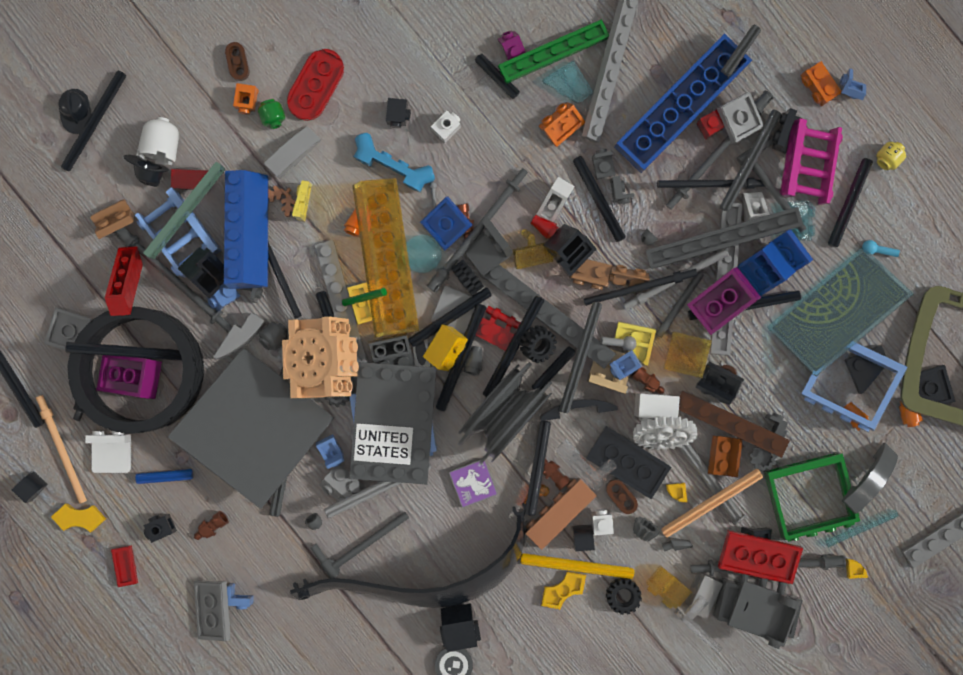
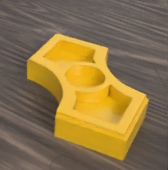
[51,503,106,533]
[541,571,586,610]

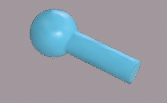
[862,240,900,257]

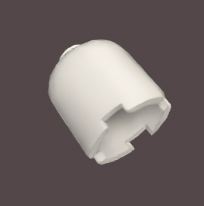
[136,117,179,166]

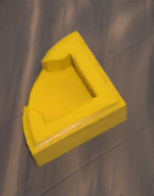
[665,483,687,502]
[846,558,868,579]

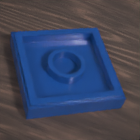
[420,196,473,251]

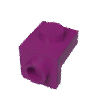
[498,31,526,60]

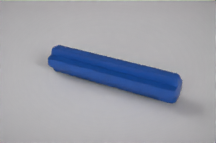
[135,469,193,484]

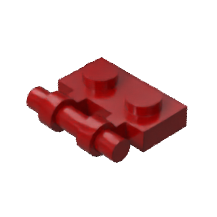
[476,306,521,351]

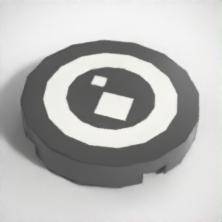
[435,647,473,675]

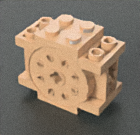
[282,317,359,398]

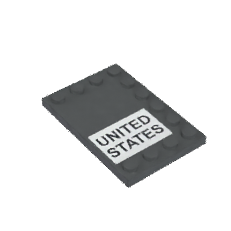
[350,362,436,485]

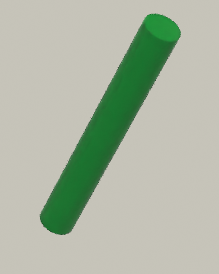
[342,288,387,306]

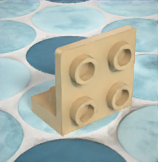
[587,349,629,394]

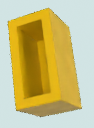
[423,324,468,371]

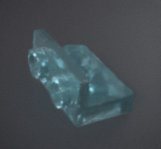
[787,201,815,241]

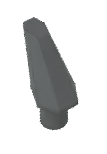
[662,537,693,551]

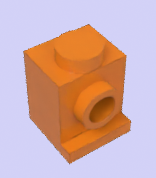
[233,83,259,114]

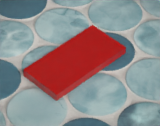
[718,530,803,585]

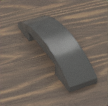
[842,443,898,514]

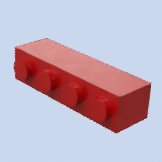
[105,246,143,316]

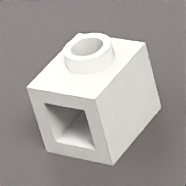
[431,111,461,143]
[591,509,614,536]

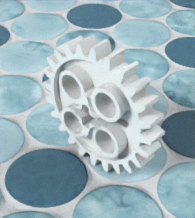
[633,416,697,450]

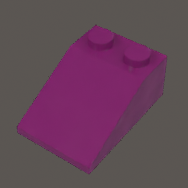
[687,267,761,335]
[96,355,162,399]

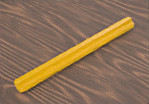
[520,553,634,579]

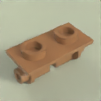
[609,265,650,286]

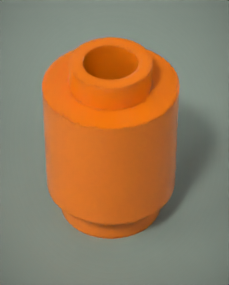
[899,401,923,427]

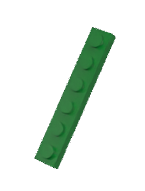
[498,19,609,84]

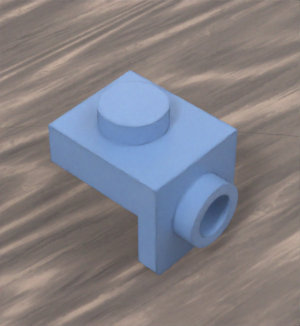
[839,68,866,100]
[207,284,240,312]
[610,350,643,380]
[316,434,344,469]
[227,583,254,610]

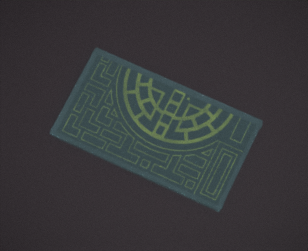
[767,247,914,376]

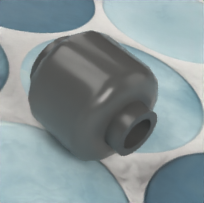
[259,322,288,350]

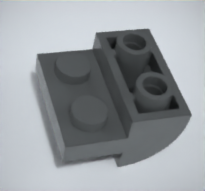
[369,333,415,366]

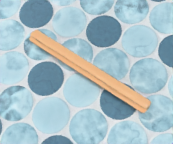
[661,469,763,538]

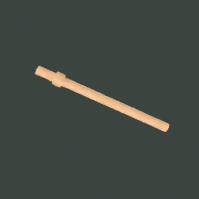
[36,395,87,504]

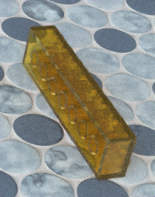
[352,178,419,338]

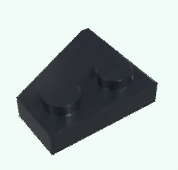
[844,345,886,394]

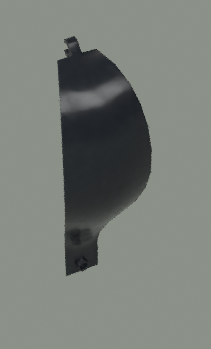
[290,503,526,608]

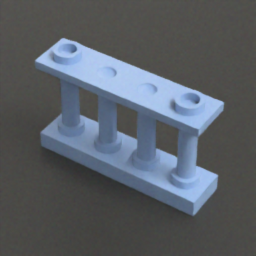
[135,187,222,278]

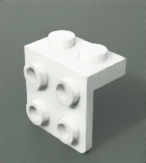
[85,431,131,473]

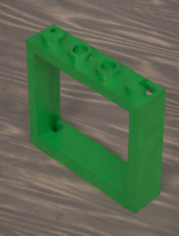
[763,452,860,542]

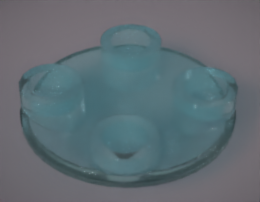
[403,235,442,273]

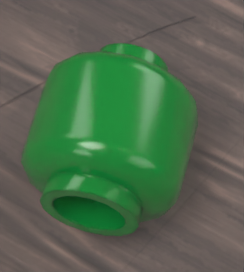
[258,99,286,129]

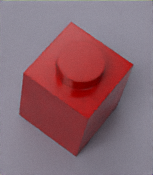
[696,109,725,140]

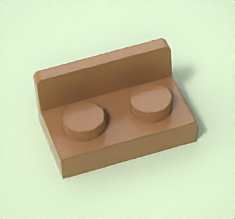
[90,199,134,239]
[569,259,612,290]

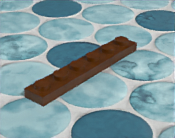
[679,391,790,458]

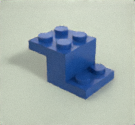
[737,230,813,296]

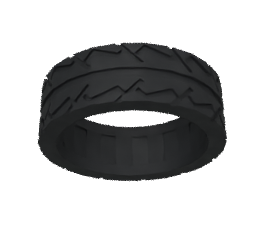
[67,306,204,434]

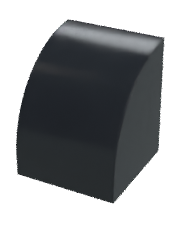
[12,472,48,503]
[572,524,595,552]

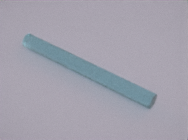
[825,510,899,548]

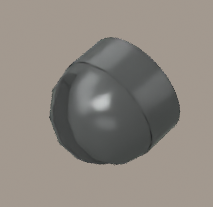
[641,229,658,245]
[305,513,322,530]

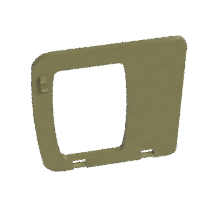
[900,286,963,426]

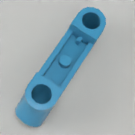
[353,133,435,193]

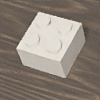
[634,393,680,422]

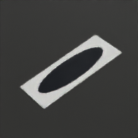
[411,334,430,367]

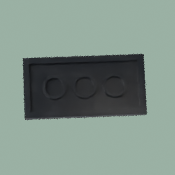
[586,426,672,500]

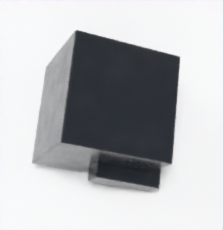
[543,224,597,276]
[177,247,224,299]
[440,603,481,652]

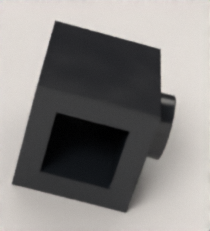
[386,98,411,128]

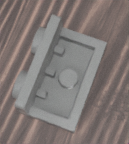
[320,465,366,502]

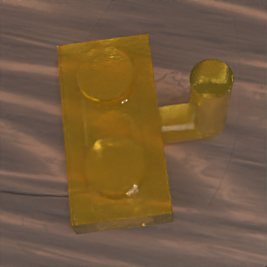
[513,229,553,269]

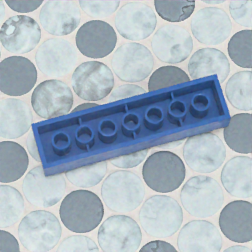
[614,33,752,173]

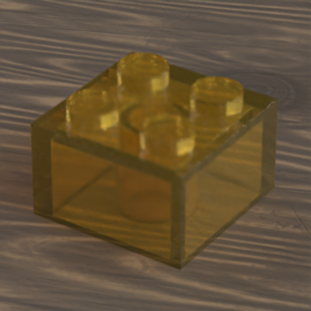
[663,331,712,378]

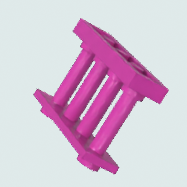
[780,118,843,205]

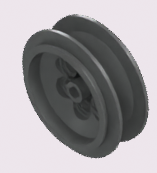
[458,362,553,465]

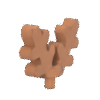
[268,186,296,217]

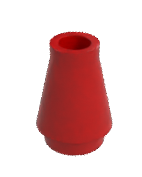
[530,215,560,239]

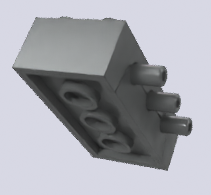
[713,574,803,639]

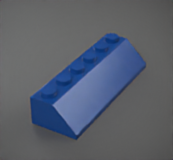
[224,170,269,289]

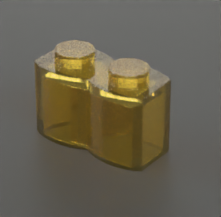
[646,565,692,610]

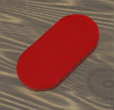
[287,49,344,121]

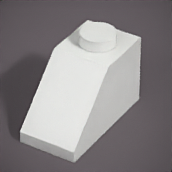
[536,177,575,222]
[743,192,770,222]

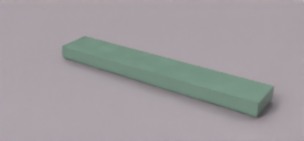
[143,161,225,259]

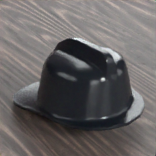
[58,89,91,134]
[124,155,169,187]

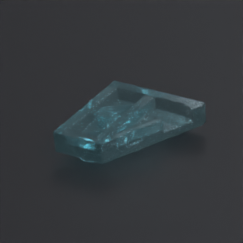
[542,60,594,104]

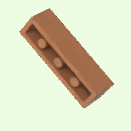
[525,478,597,550]

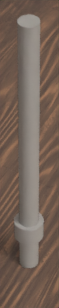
[623,248,729,310]

